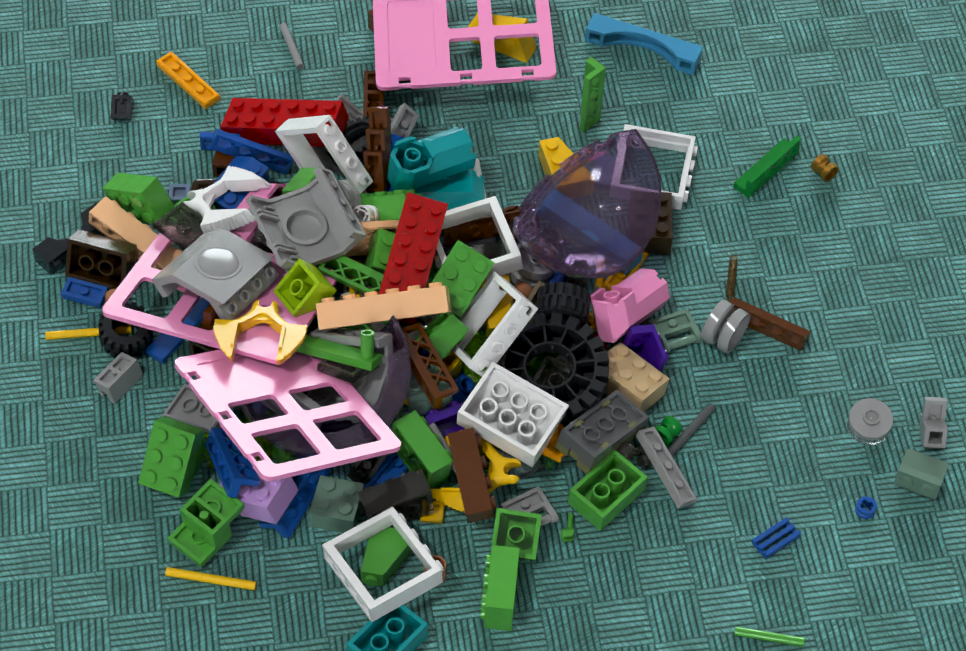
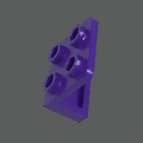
[622,324,668,372]
[424,401,465,439]

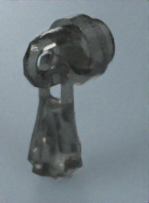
[618,443,653,470]

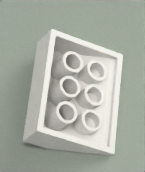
[457,362,569,468]

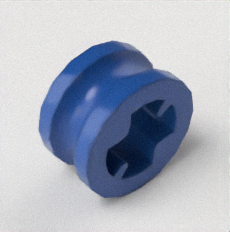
[855,496,877,519]

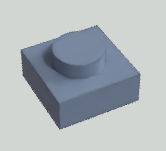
[169,184,191,205]

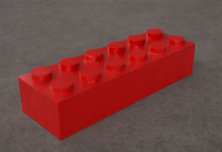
[220,98,349,147]
[378,192,448,325]

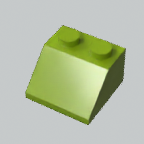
[273,258,336,317]

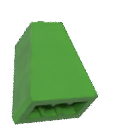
[361,527,417,586]

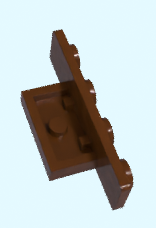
[443,210,523,245]

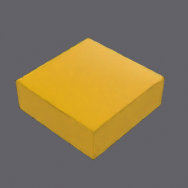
[420,501,445,524]

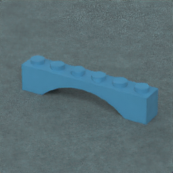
[585,13,703,75]

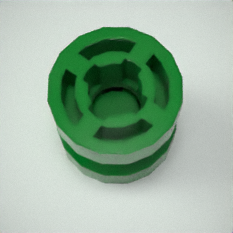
[655,416,682,446]

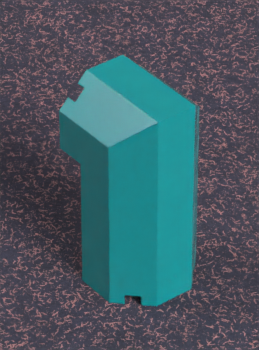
[387,126,476,190]
[415,169,485,210]

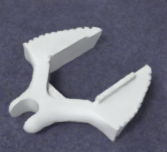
[182,166,271,233]

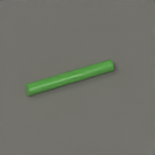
[734,626,805,647]

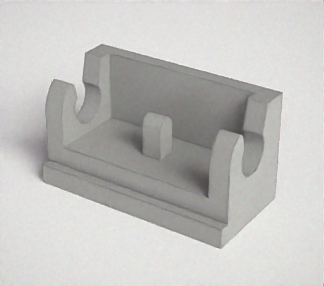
[93,352,143,404]

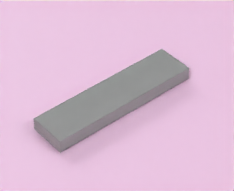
[635,426,697,508]

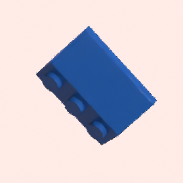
[213,156,269,210]

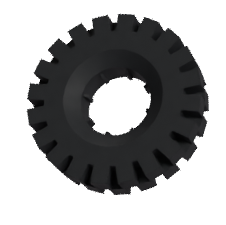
[497,312,609,430]

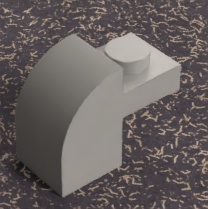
[919,397,948,448]

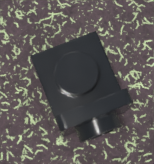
[110,92,134,120]

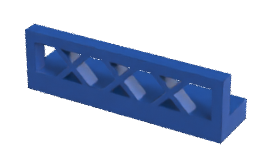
[210,129,294,174]
[205,427,260,498]
[258,454,331,538]

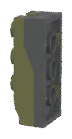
[555,390,649,474]

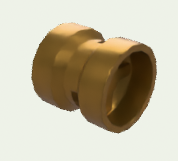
[811,154,839,182]

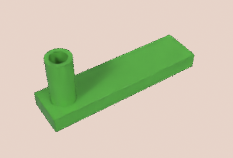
[296,329,382,371]

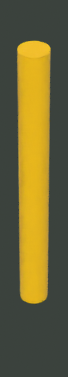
[45,325,132,340]
[165,567,257,591]

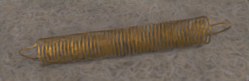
[725,253,738,301]

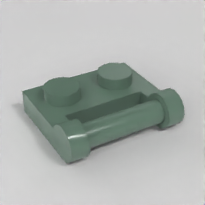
[649,309,703,353]

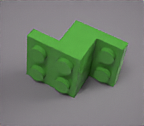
[167,479,245,568]

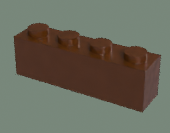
[447,428,497,523]

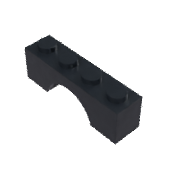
[32,202,105,275]

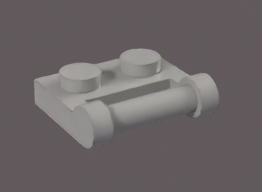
[500,486,559,527]

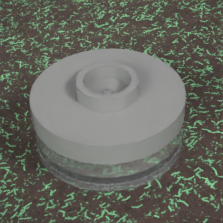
[847,398,893,445]

